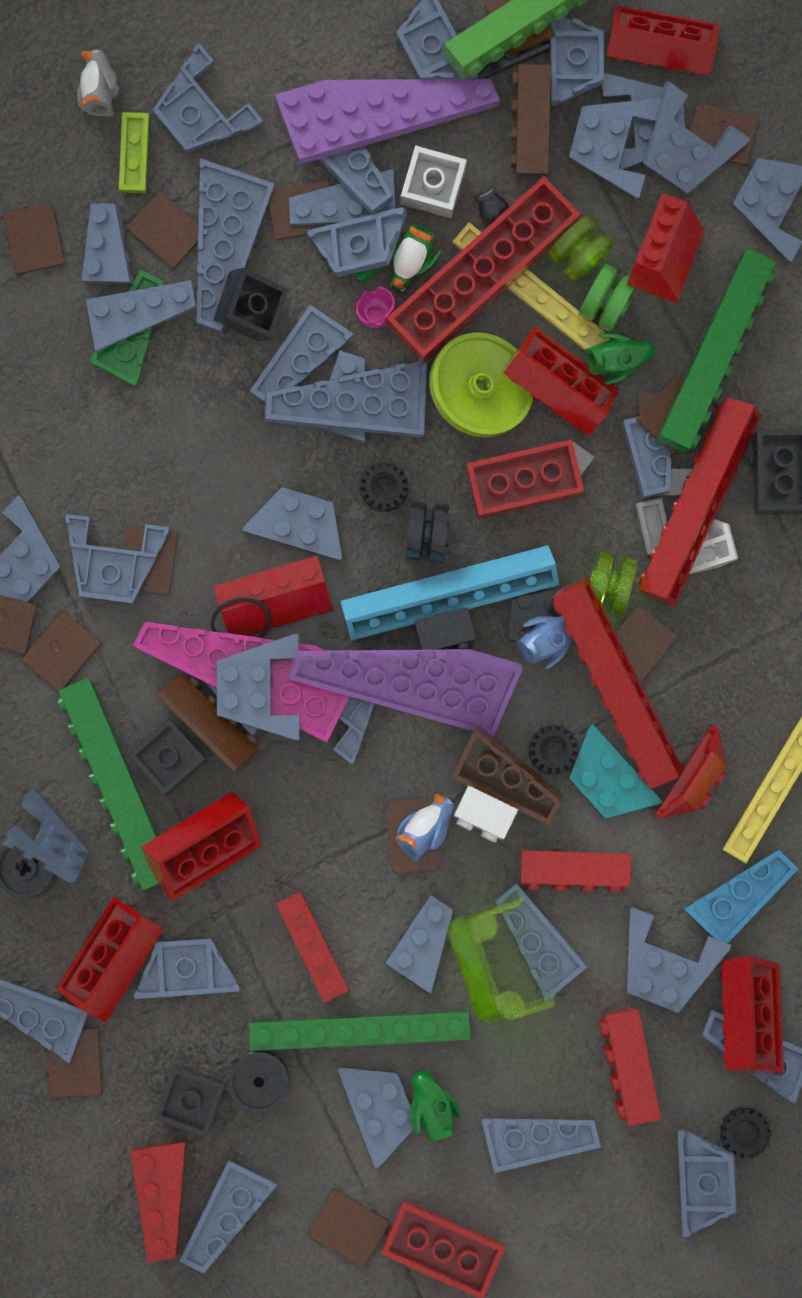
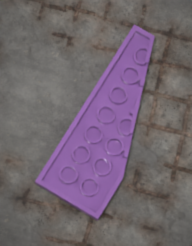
[275,79,500,165]
[289,649,523,737]

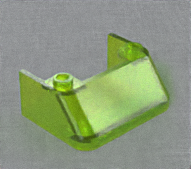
[448,896,557,1023]

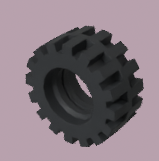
[720,1107,771,1159]

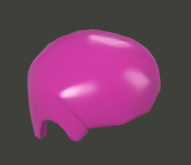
[355,286,396,329]

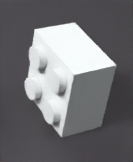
[401,146,467,219]
[453,786,518,843]

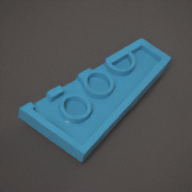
[683,850,798,943]

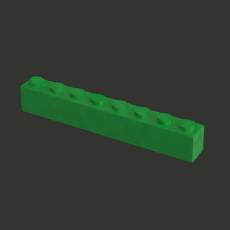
[656,248,776,455]
[57,678,160,891]
[249,1011,470,1051]

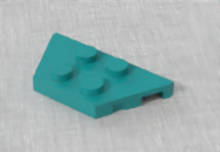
[568,724,662,819]

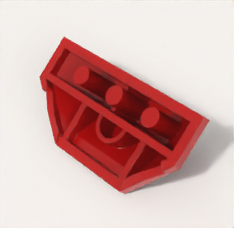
[653,725,726,820]

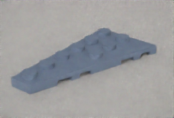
[196,158,275,333]
[264,360,427,438]

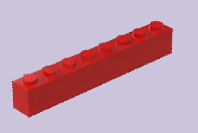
[638,397,761,607]
[553,578,683,789]

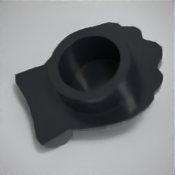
[474,187,509,224]

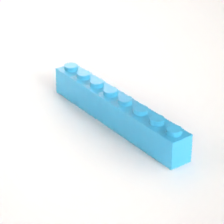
[341,545,560,641]

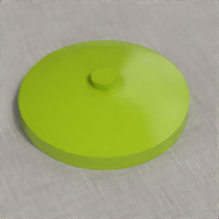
[429,332,533,438]

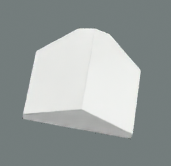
[690,519,738,574]

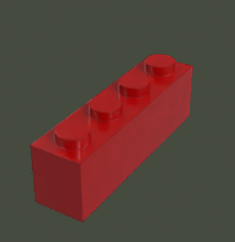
[520,850,631,892]
[276,892,350,1003]

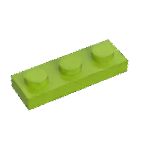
[119,112,150,193]

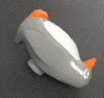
[77,50,119,116]

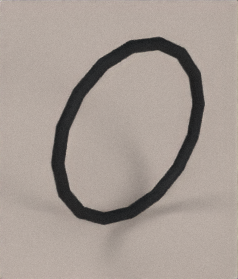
[210,597,272,638]

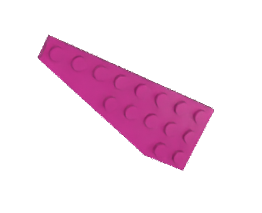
[133,622,350,743]

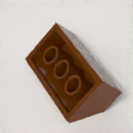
[156,673,259,774]

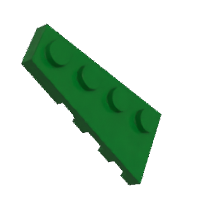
[89,270,165,388]

